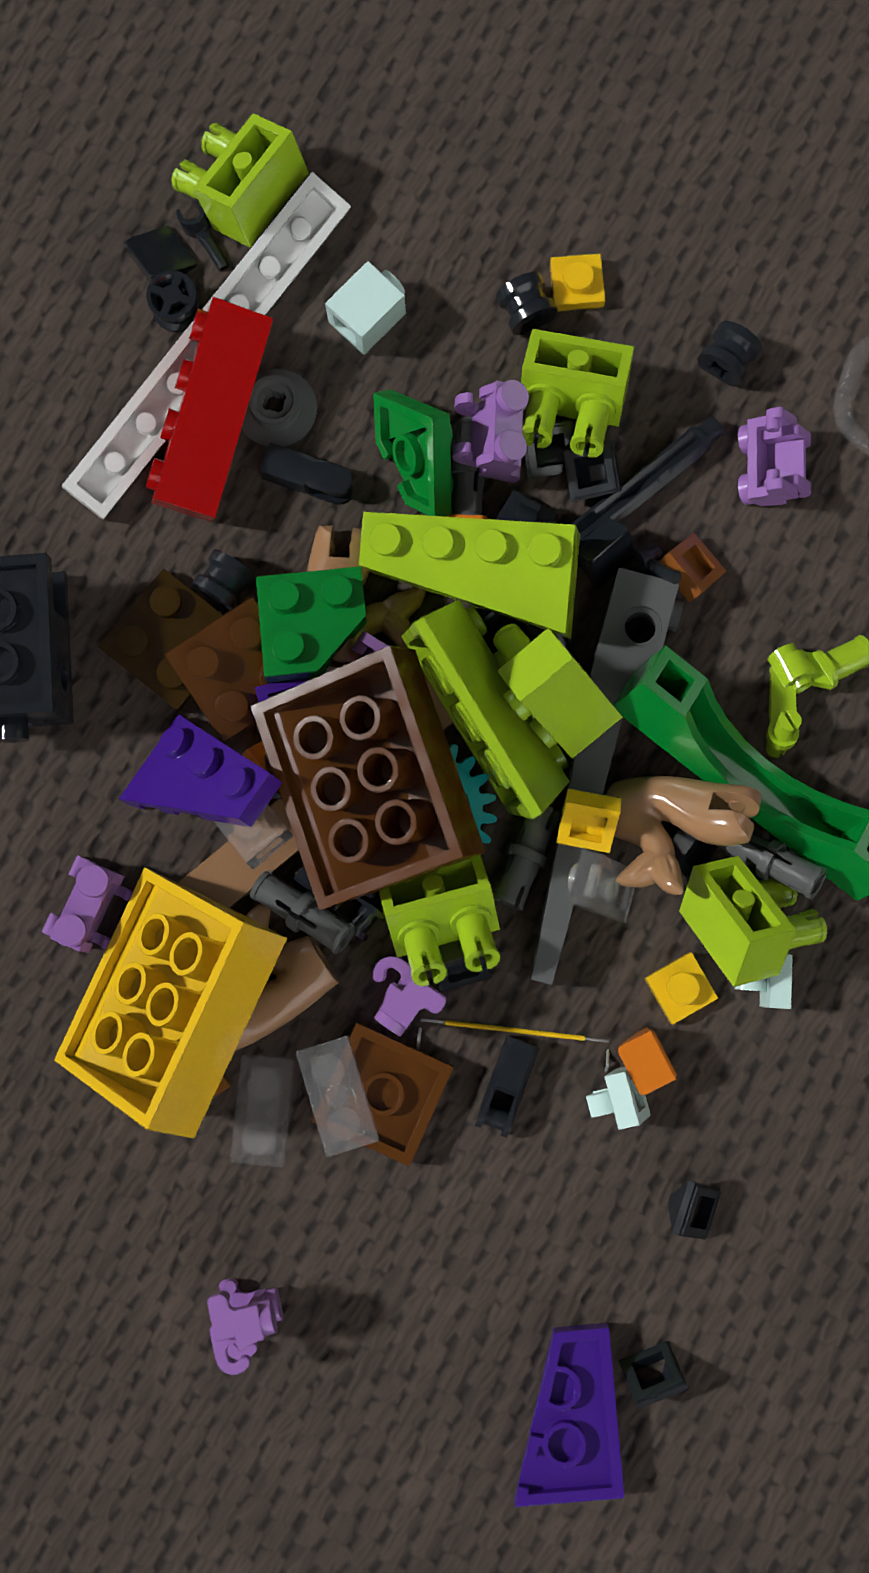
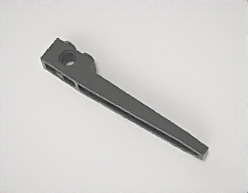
[530,567,684,985]

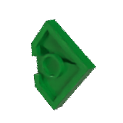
[373,389,454,517]
[256,566,367,683]

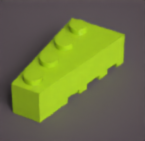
[359,512,580,639]

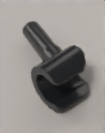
[176,199,229,271]
[629,544,681,584]

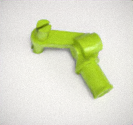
[766,635,869,758]

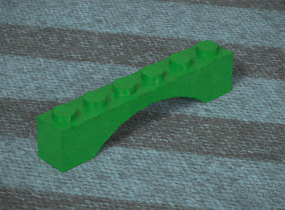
[613,645,869,901]

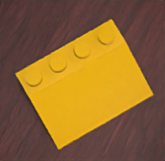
[54,868,287,1138]

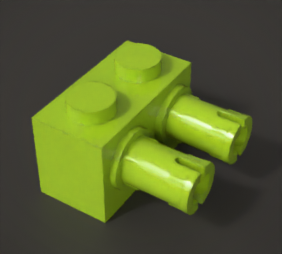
[172,113,309,248]
[521,329,634,457]
[493,624,623,758]
[379,855,500,986]
[679,856,827,987]

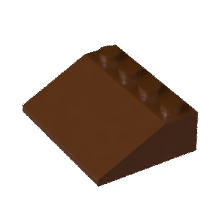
[251,646,486,910]

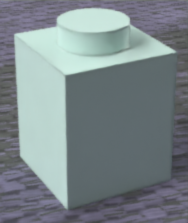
[325,261,406,355]

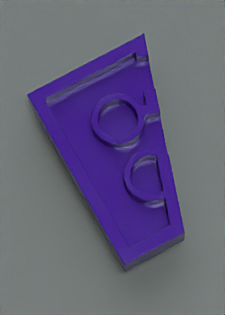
[119,714,282,827]
[514,1323,624,1507]

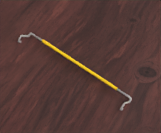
[416,1018,610,1072]

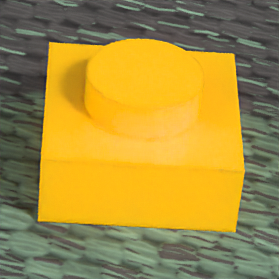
[550,253,605,311]
[556,789,621,853]
[644,952,718,1025]

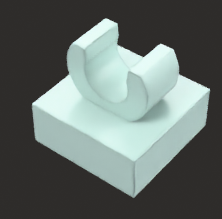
[734,954,792,1009]
[586,1067,651,1130]

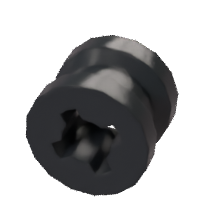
[146,270,202,333]
[496,272,558,336]
[697,321,762,386]
[191,549,257,611]

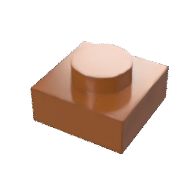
[659,533,727,603]

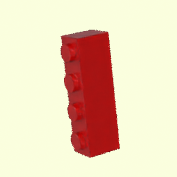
[145,297,273,522]

